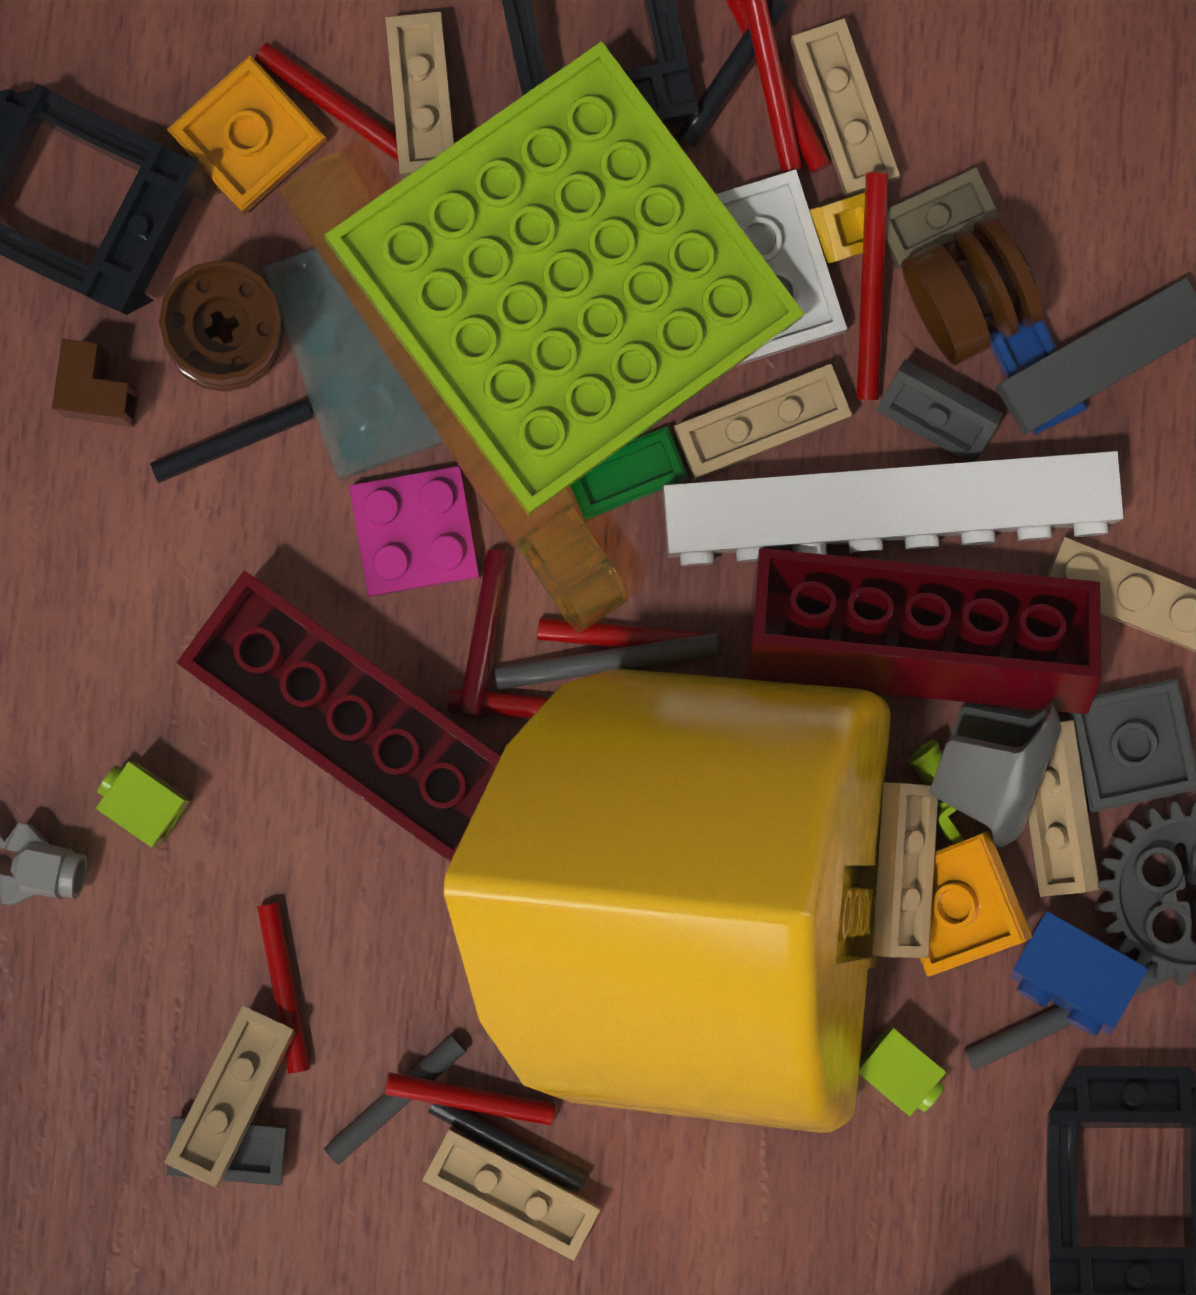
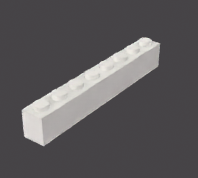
[663,451,1123,567]

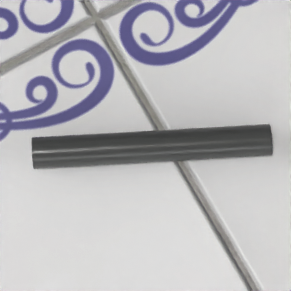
[324,1035,467,1165]

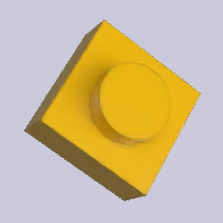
[810,193,865,264]

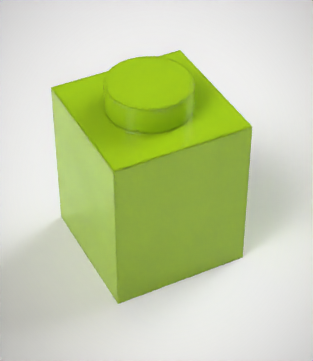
[95,761,192,848]
[859,1024,947,1117]

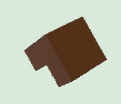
[52,338,139,427]

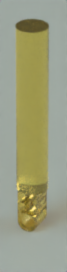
[280,152,628,632]

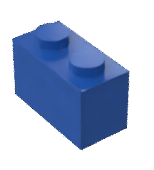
[1010,911,1148,1036]

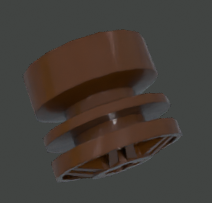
[901,215,1044,366]
[159,260,283,393]

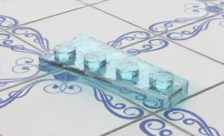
[264,248,445,480]

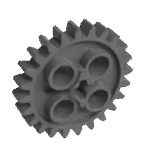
[1095,801,1196,986]

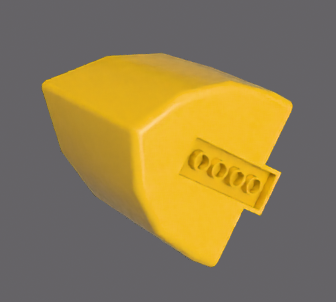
[444,668,891,1133]

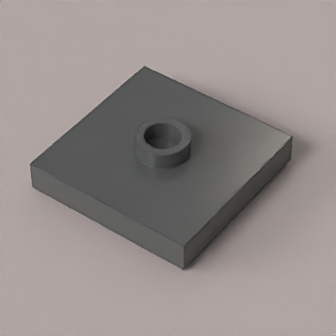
[1065,678,1196,813]

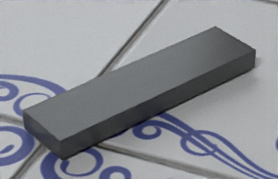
[995,277,1196,436]

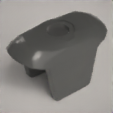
[930,701,1061,849]

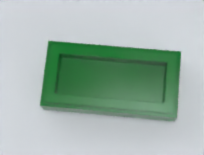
[570,427,688,522]

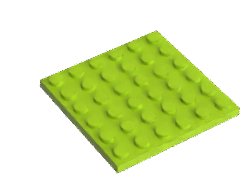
[324,41,805,516]

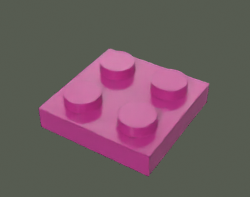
[349,466,480,597]

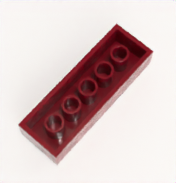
[746,548,1101,714]
[176,570,501,862]

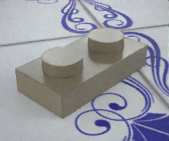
[885,167,1001,269]

